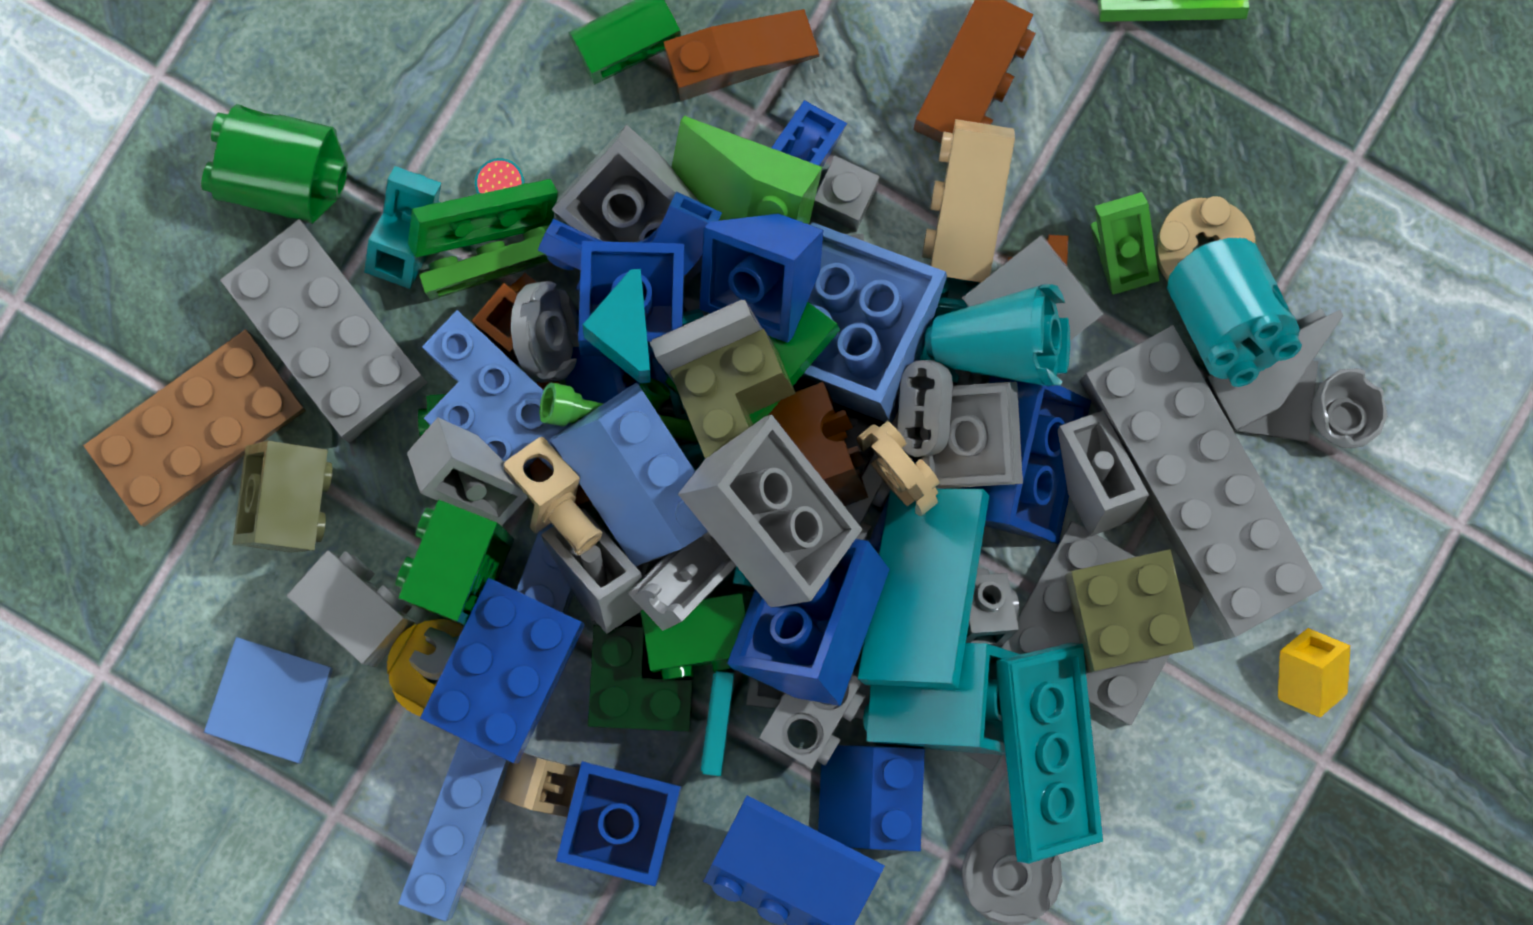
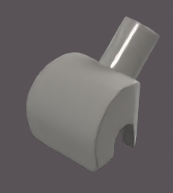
[409,627,459,680]

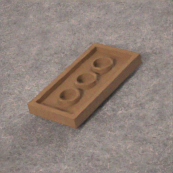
[83,329,306,527]

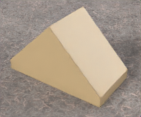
[499,753,580,817]

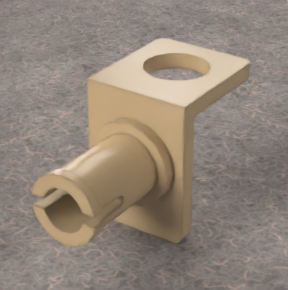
[504,437,603,555]

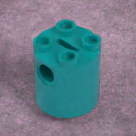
[1167,238,1302,387]

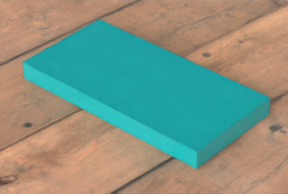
[858,489,990,689]
[996,643,1103,864]

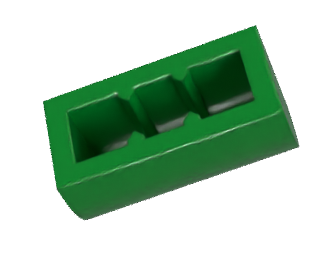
[568,0,681,85]

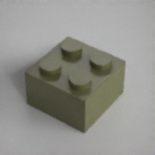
[232,440,332,553]
[1065,549,1194,673]

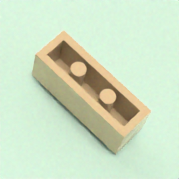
[922,119,1015,283]

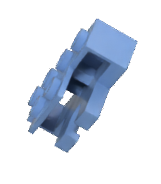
[422,310,580,487]

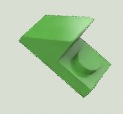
[1091,192,1159,295]

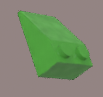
[671,116,822,224]

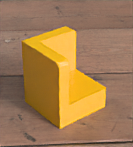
[1278,628,1351,718]

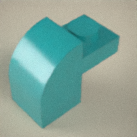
[364,166,442,289]

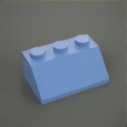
[550,382,708,567]

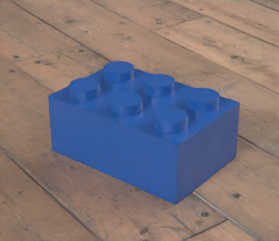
[420,577,585,763]

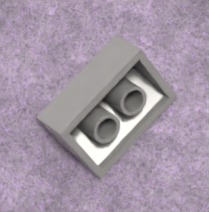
[678,415,862,608]

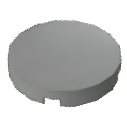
[511,281,579,383]
[961,825,1063,925]

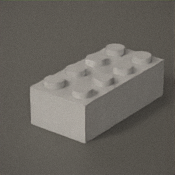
[220,219,428,443]

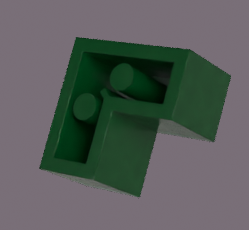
[588,625,693,732]

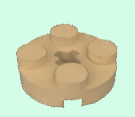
[1156,196,1255,281]
[857,421,940,516]

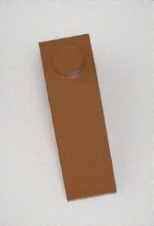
[664,9,820,101]

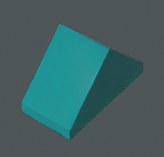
[582,269,650,383]

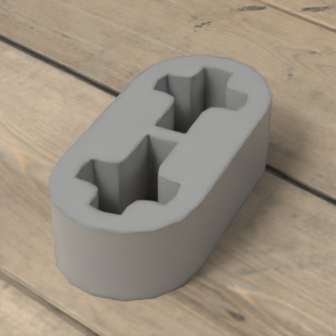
[897,360,953,457]

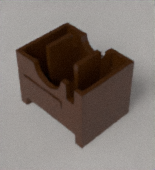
[769,382,869,506]

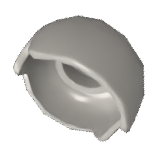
[1311,368,1387,449]

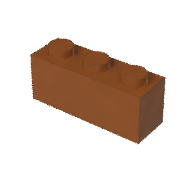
[913,0,1036,143]

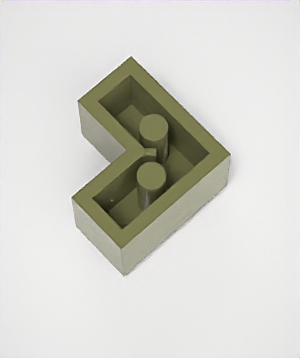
[670,329,796,459]

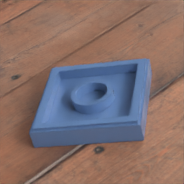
[204,637,333,763]

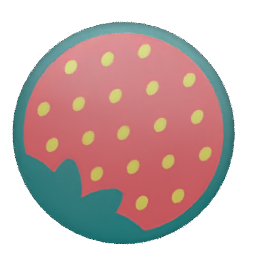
[475,158,525,194]

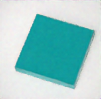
[701,671,735,776]

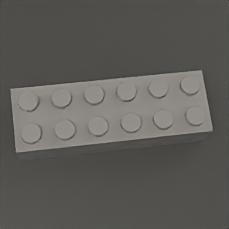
[1080,325,1323,640]

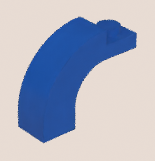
[538,191,722,291]

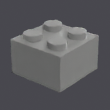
[286,550,415,667]

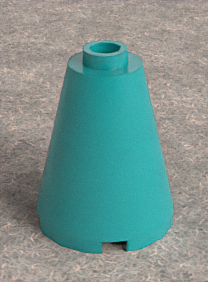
[925,284,1070,387]

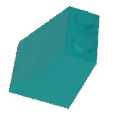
[863,643,1021,755]

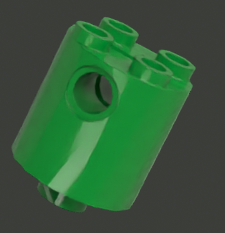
[201,104,348,224]

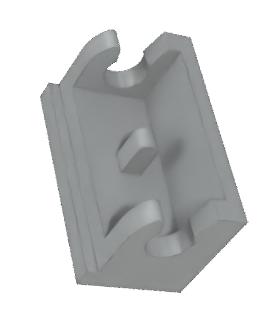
[628,532,736,631]

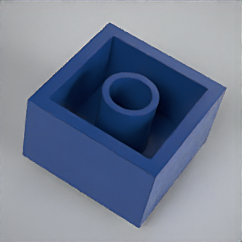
[556,761,682,887]

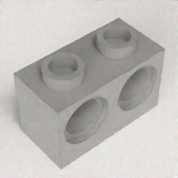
[758,674,866,770]

